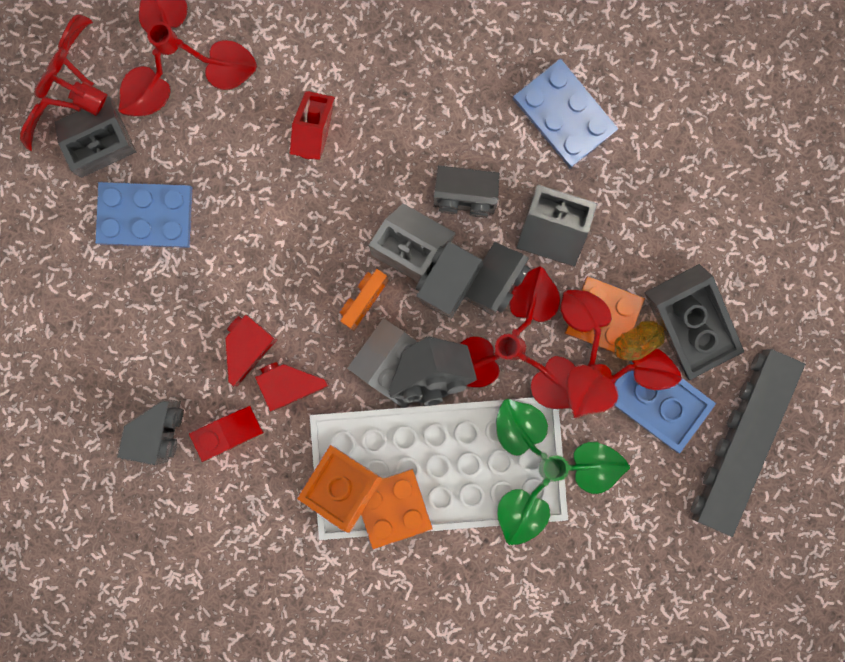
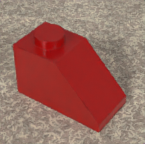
[290,91,335,160]
[225,315,277,386]
[255,362,330,412]
[189,406,264,462]

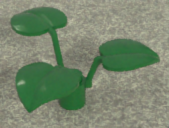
[496,399,630,545]

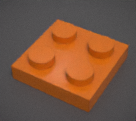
[340,269,389,331]
[564,276,645,356]
[297,445,383,533]
[361,469,433,549]

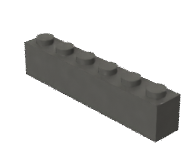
[691,349,806,537]

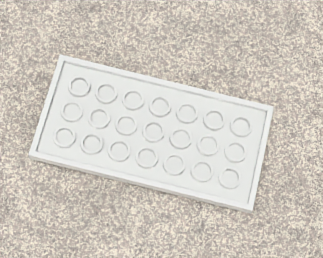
[310,397,568,540]

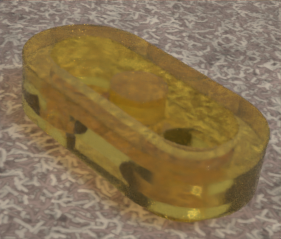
[615,320,665,360]

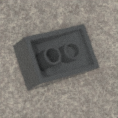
[644,264,744,380]

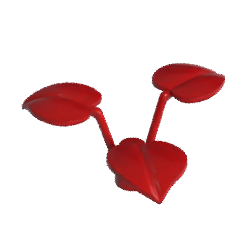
[118,0,257,117]
[20,14,108,151]
[460,266,576,409]
[560,290,682,418]

